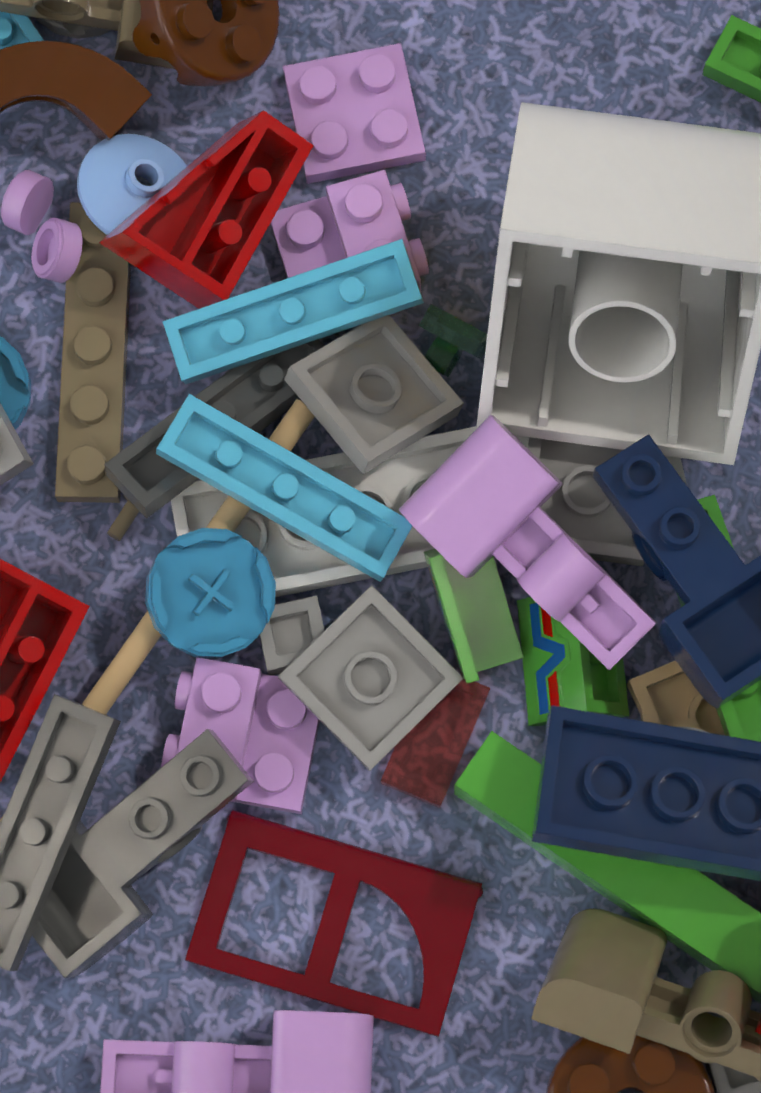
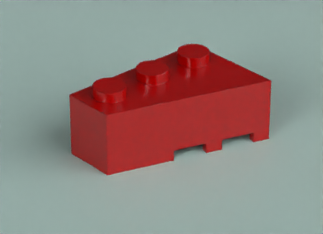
[0,559,90,782]

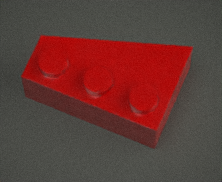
[99,110,314,309]

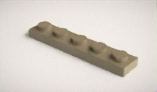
[55,202,131,503]

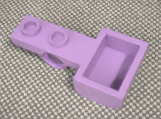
[399,415,657,670]
[100,1010,374,1093]

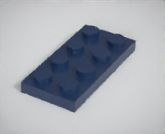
[532,705,761,881]

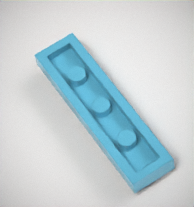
[162,239,424,384]
[156,394,413,582]

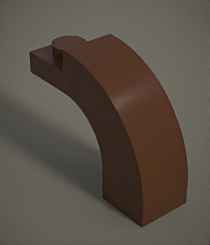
[0,41,152,140]

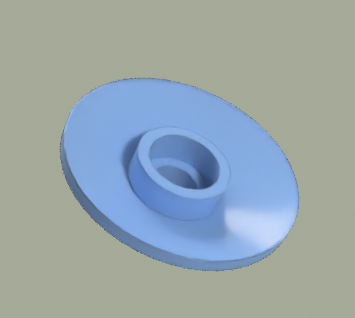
[77,134,187,235]

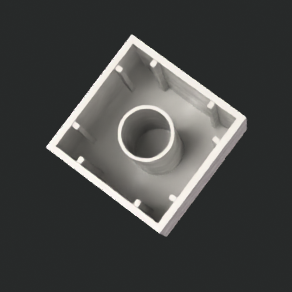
[476,102,761,465]

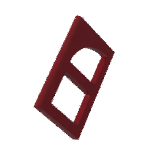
[185,810,483,1037]

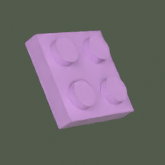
[283,43,426,184]

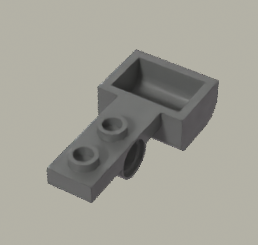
[32,729,254,978]

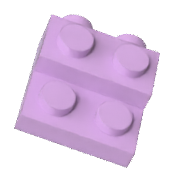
[270,170,429,292]
[161,657,320,814]

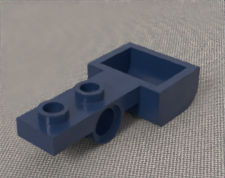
[593,434,761,708]

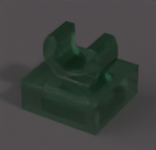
[419,304,487,377]

